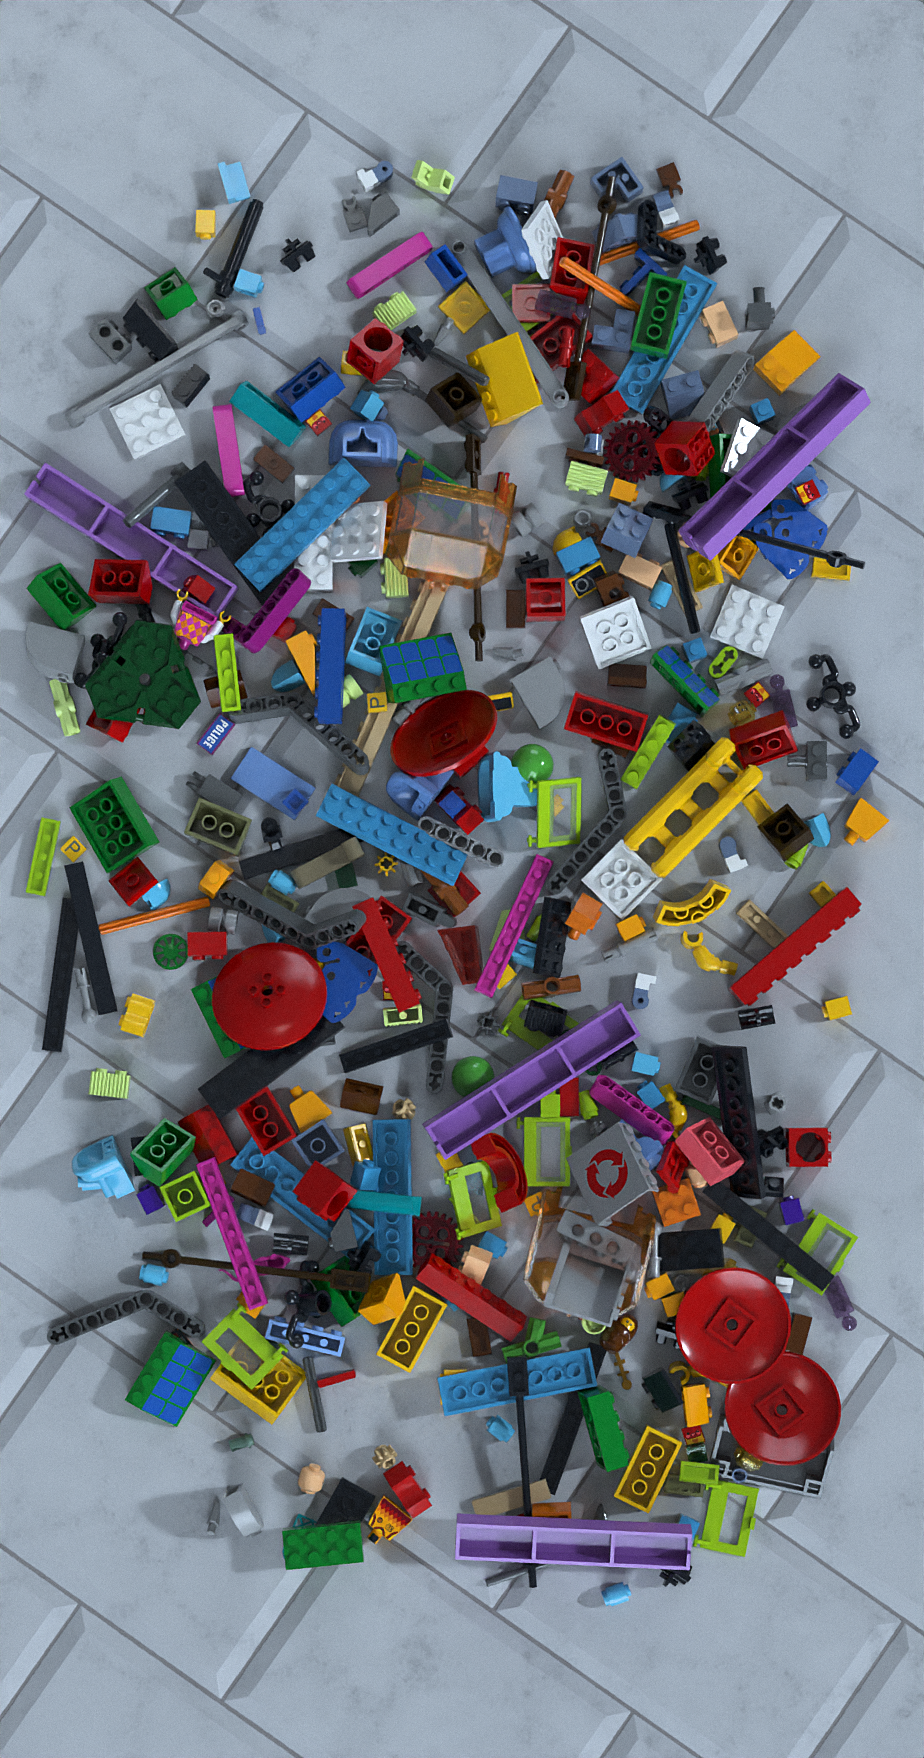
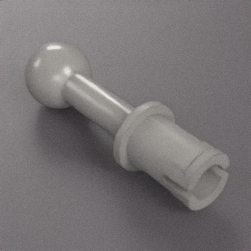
[74,968,97,1024]
[646,1221,662,1278]

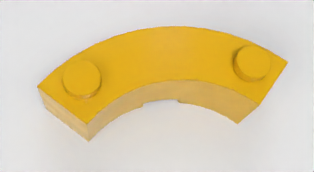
[653,879,731,926]

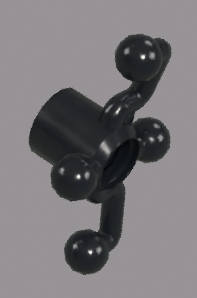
[243,471,295,536]
[74,612,127,688]
[806,654,861,739]
[284,1260,332,1349]

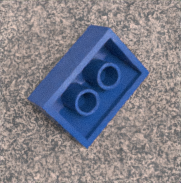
[275,357,346,423]

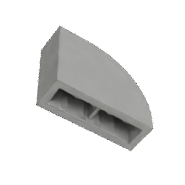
[26,622,85,683]
[510,656,565,730]
[303,888,371,944]
[222,1484,264,1537]

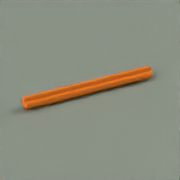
[592,220,700,265]
[559,257,641,316]
[98,896,210,935]

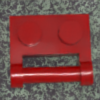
[656,1141,689,1193]

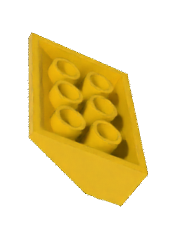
[466,332,543,427]
[210,1338,306,1425]

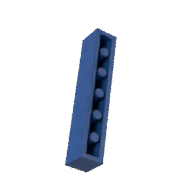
[314,608,346,724]

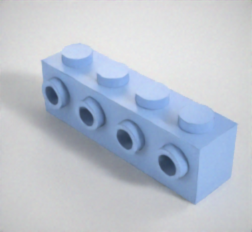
[265,1316,346,1357]

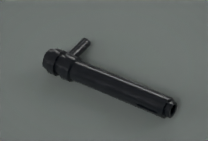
[203,199,264,299]

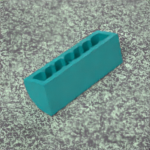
[229,381,307,447]
[346,1190,422,1216]

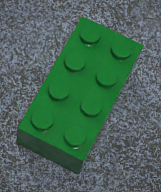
[630,272,687,359]
[577,1385,630,1472]
[282,1520,364,1570]

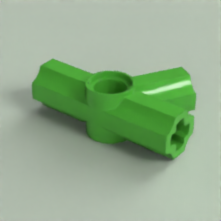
[502,1317,562,1364]

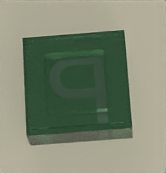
[685,1441,708,1463]

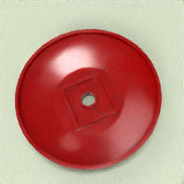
[390,690,497,777]
[212,942,327,1050]
[675,1267,791,1384]
[724,1351,841,1466]

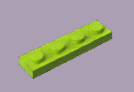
[213,633,241,712]
[620,714,676,789]
[26,817,61,896]

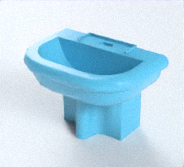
[477,751,537,823]
[72,1135,135,1199]

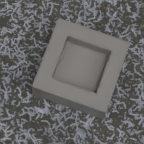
[188,529,209,551]

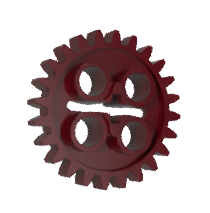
[603,420,661,483]
[412,1211,464,1268]

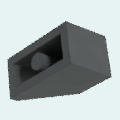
[367,192,400,237]
[328,1208,358,1252]

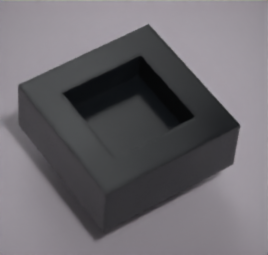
[764,1176,784,1198]

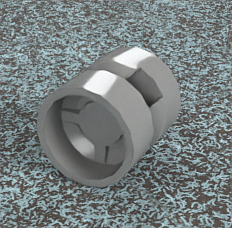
[509,502,545,538]
[208,906,239,935]

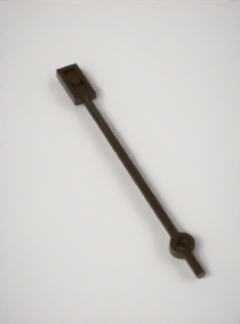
[561,176,617,401]
[464,434,486,662]
[142,1249,371,1293]

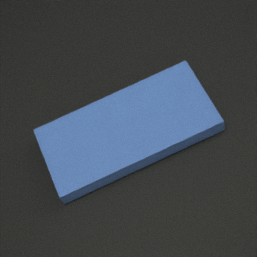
[230,747,316,820]

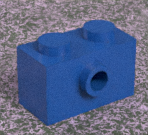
[424,244,468,292]
[835,748,879,796]

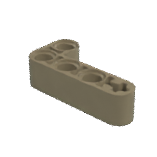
[290,837,365,889]

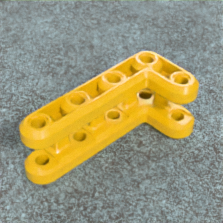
[623,737,763,878]

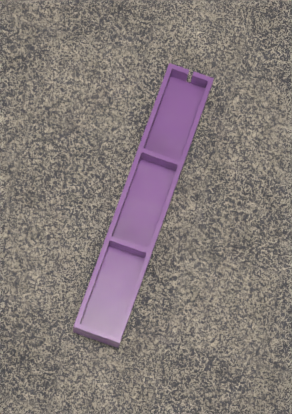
[678,373,871,561]
[24,463,239,621]
[422,1000,641,1160]
[455,1513,692,1570]

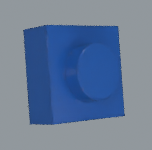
[282,789,309,816]
[439,791,466,819]

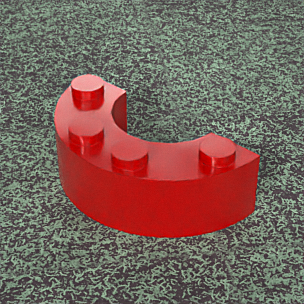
[471,1133,528,1213]

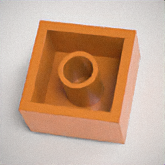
[651,1178,701,1227]

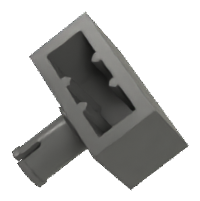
[745,287,775,331]
[787,741,827,781]

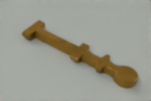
[614,1353,632,1390]

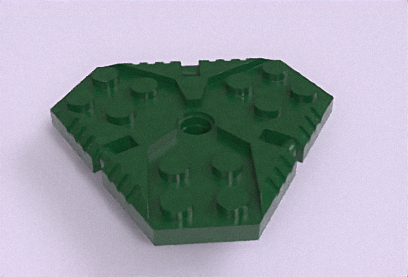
[84,620,201,729]

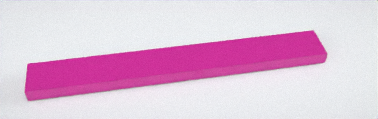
[474,854,554,998]
[196,1157,268,1310]

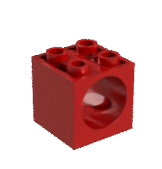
[346,318,404,384]
[654,421,715,476]
[525,578,566,622]
[785,1127,832,1167]
[292,1160,357,1222]

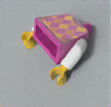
[170,589,231,650]

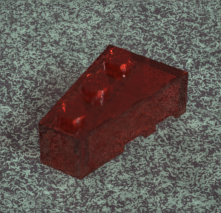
[437,925,483,985]

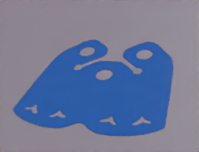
[754,499,828,580]
[317,942,378,1023]

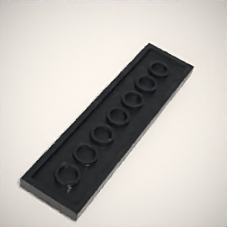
[174,460,287,606]
[198,1015,345,1120]
[712,1045,766,1199]

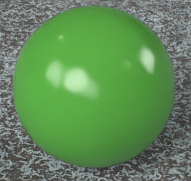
[511,744,554,783]
[451,1056,495,1097]

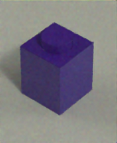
[136,1184,165,1215]
[778,1195,804,1225]

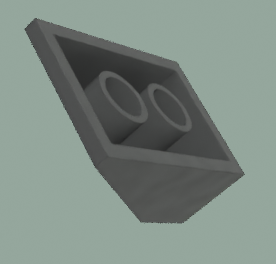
[675,1035,719,1105]

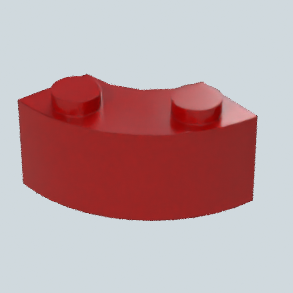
[574,390,629,436]
[434,784,484,835]
[383,1461,432,1518]

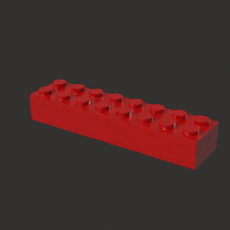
[728,887,862,1007]

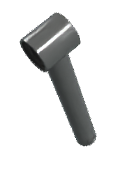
[123,462,191,528]

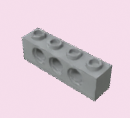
[556,1210,637,1266]

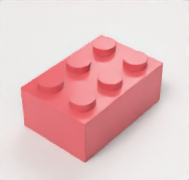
[675,1117,745,1186]

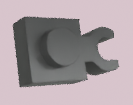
[342,196,368,233]

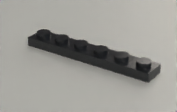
[339,1019,453,1073]

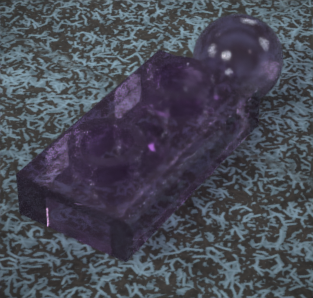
[535,289,591,319]
[770,674,798,728]
[824,1275,857,1331]

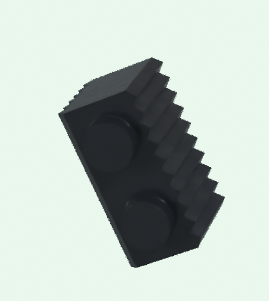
[172,364,210,408]
[524,1000,568,1037]

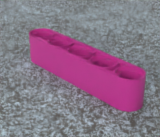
[346,232,434,299]
[212,404,245,497]
[589,1075,675,1146]

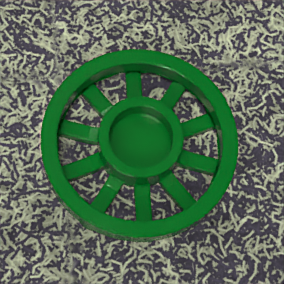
[153,934,188,970]

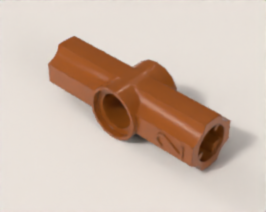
[544,170,575,219]
[421,870,469,916]
[521,975,581,1000]

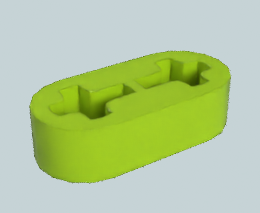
[708,646,738,679]

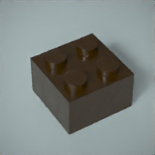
[425,372,483,428]
[757,803,814,862]

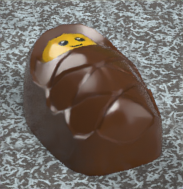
[599,1314,638,1354]

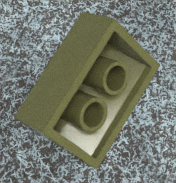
[184,798,252,857]

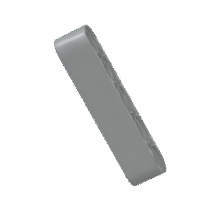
[688,350,756,432]
[418,816,504,868]

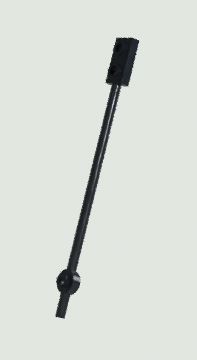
[643,501,865,569]
[507,1355,540,1588]

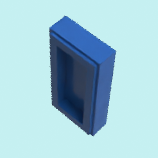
[253,307,266,335]

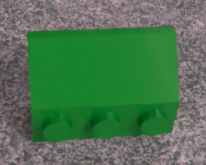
[26,563,97,630]
[130,1117,196,1187]
[311,1255,366,1327]

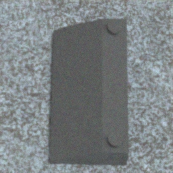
[709,1414,834,1499]

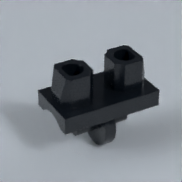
[693,236,727,275]
[280,238,315,272]
[400,325,435,362]
[671,477,708,510]
[515,551,549,585]
[261,817,283,851]
[738,1005,776,1030]
[758,1126,788,1158]
[272,1233,309,1255]
[347,1240,381,1273]
[655,1316,680,1349]
[659,1565,692,1587]

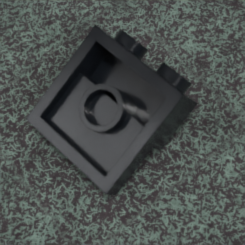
[667,720,715,771]

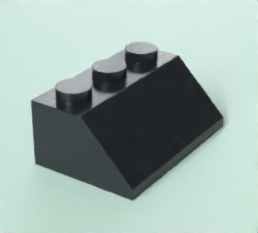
[123,299,179,362]

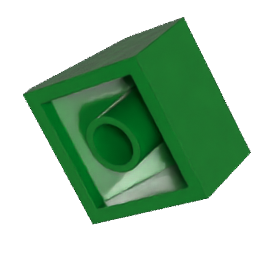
[144,267,198,320]

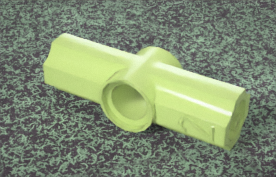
[49,679,81,737]

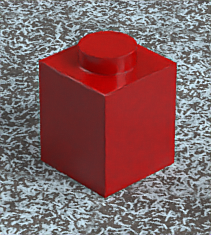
[181,575,215,604]

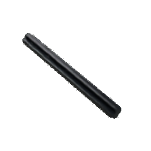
[664,523,700,634]

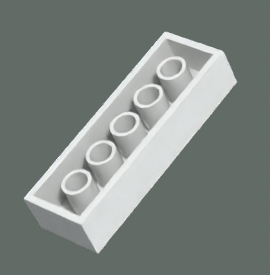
[294,475,333,593]

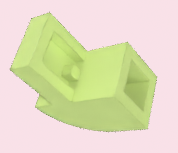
[411,160,455,195]

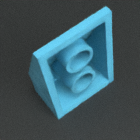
[345,607,402,677]

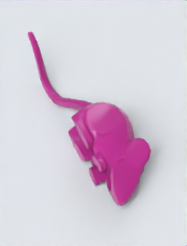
[219,1254,290,1282]

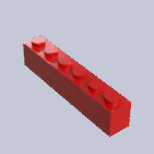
[352,897,422,1013]
[416,1253,527,1342]

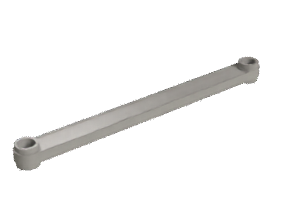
[451,240,569,408]
[65,310,249,428]

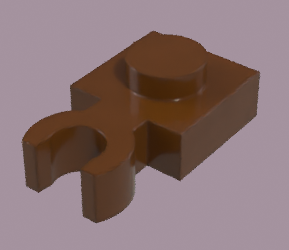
[656,162,683,199]
[585,522,614,553]

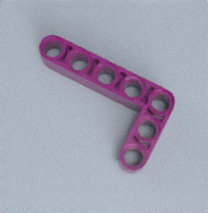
[221,568,311,653]

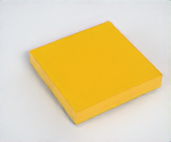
[438,281,490,335]
[687,551,724,592]

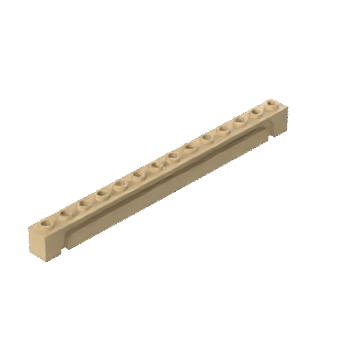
[334,561,455,797]

